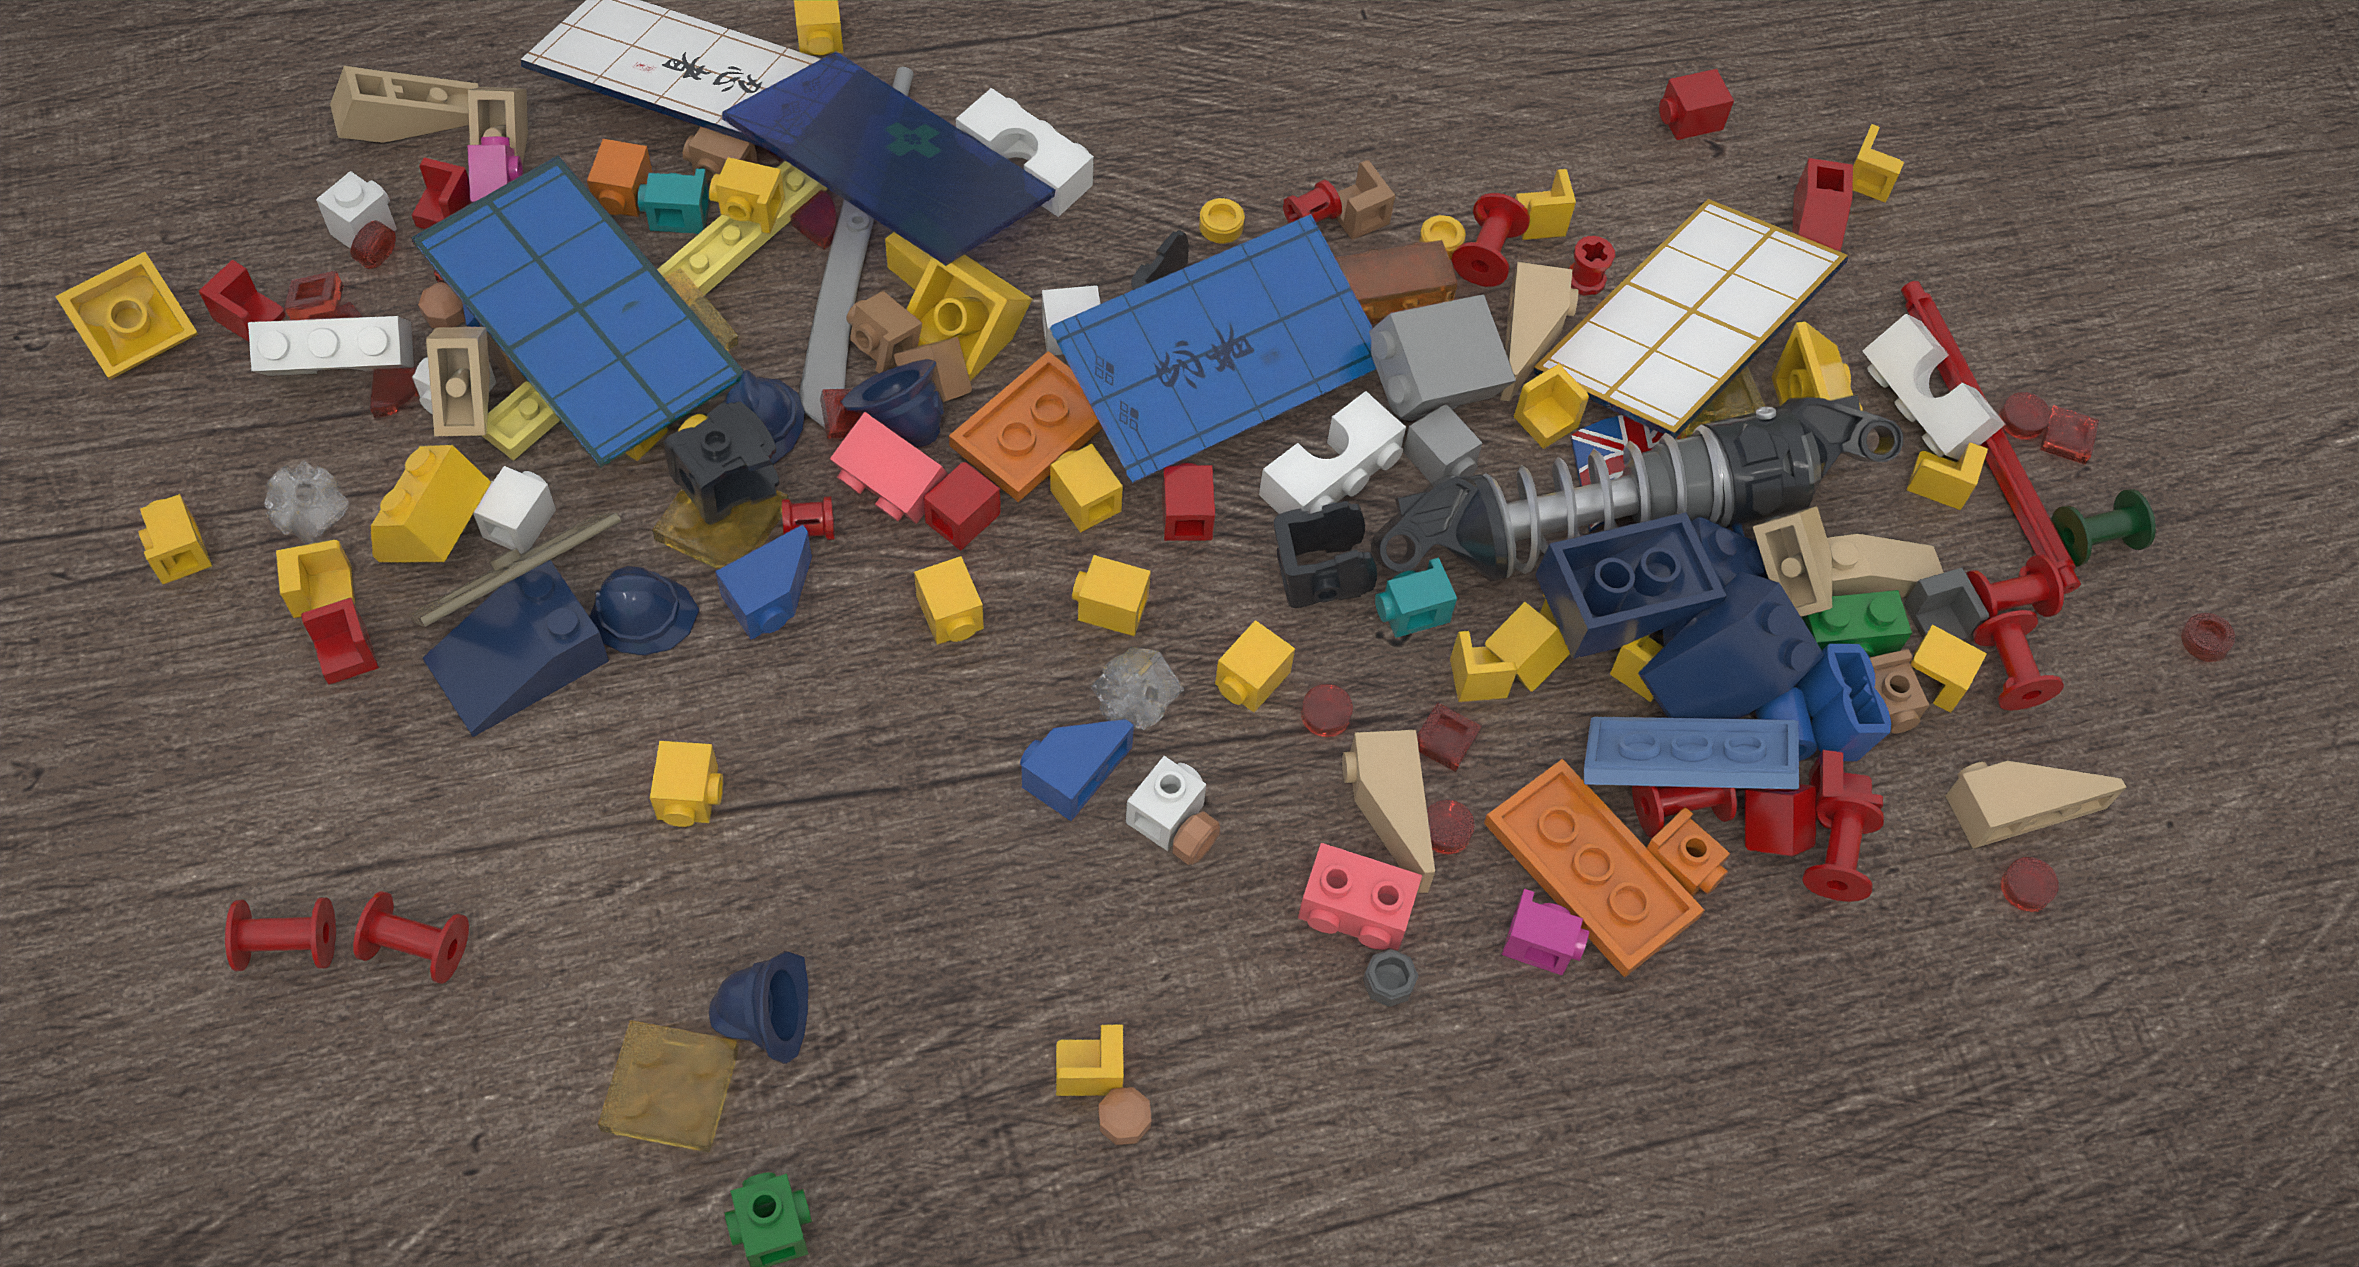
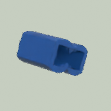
[1797,644,1891,761]

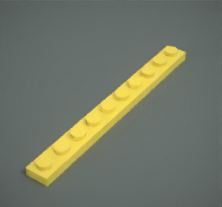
[482,141,844,461]

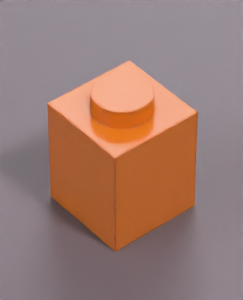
[587,139,653,217]

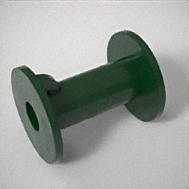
[2051,489,2156,567]

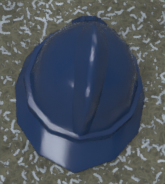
[841,359,944,448]
[723,370,805,465]
[589,566,700,655]
[708,951,809,1064]

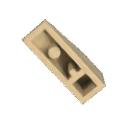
[330,66,479,143]
[1500,262,1578,401]
[1827,534,1944,598]
[1342,730,1435,893]
[1945,761,2126,849]

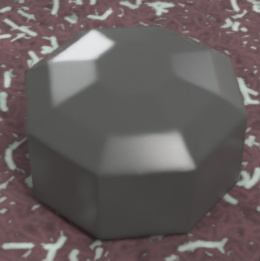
[1363,949,1419,1007]

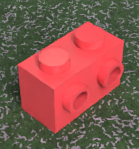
[830,412,948,524]
[1298,843,1422,951]

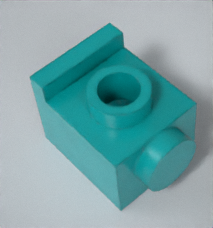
[638,169,710,234]
[1375,557,1457,638]

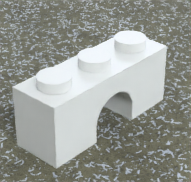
[956,88,1094,217]
[1863,314,2005,460]
[248,316,414,376]
[1259,391,1406,514]

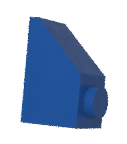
[715,525,812,640]
[1020,719,1134,821]

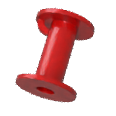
[1452,193,1530,287]
[1965,555,2064,620]
[1973,610,2064,711]
[1632,785,1737,838]
[1802,796,1884,902]
[353,891,469,984]
[225,897,336,972]

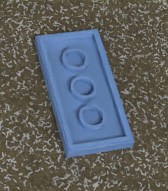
[1584,717,1799,789]

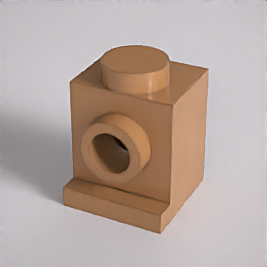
[683,120,758,183]
[846,291,922,373]
[1870,649,1929,734]

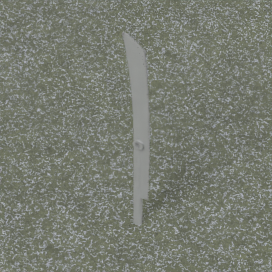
[799,67,914,436]

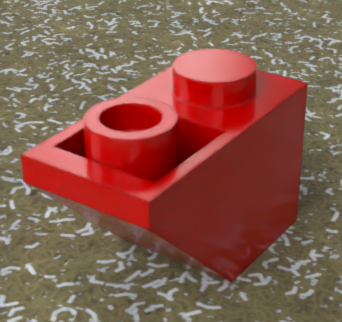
[1792,158,1853,252]

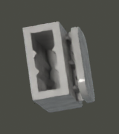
[1369,294,1516,421]

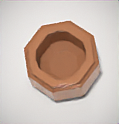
[418,282,465,328]
[1172,811,1220,865]
[1098,1087,1151,1145]

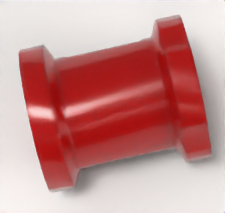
[1283,179,1342,225]
[1569,236,1615,296]
[782,496,835,540]

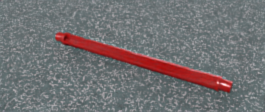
[1901,281,2081,594]

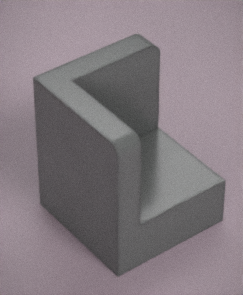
[1904,568,1989,642]

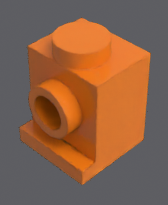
[1647,807,1730,897]

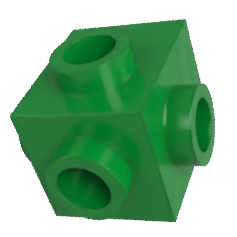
[724,1172,812,1267]

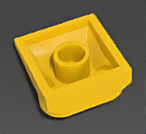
[55,252,198,380]

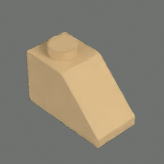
[468,87,528,165]
[426,327,490,436]
[1753,506,1832,617]

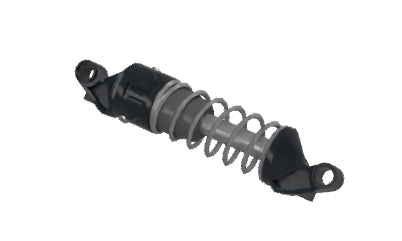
[1371,395,1903,582]

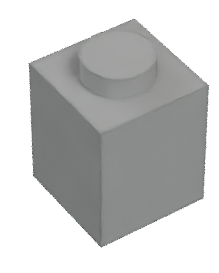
[1403,404,1482,483]

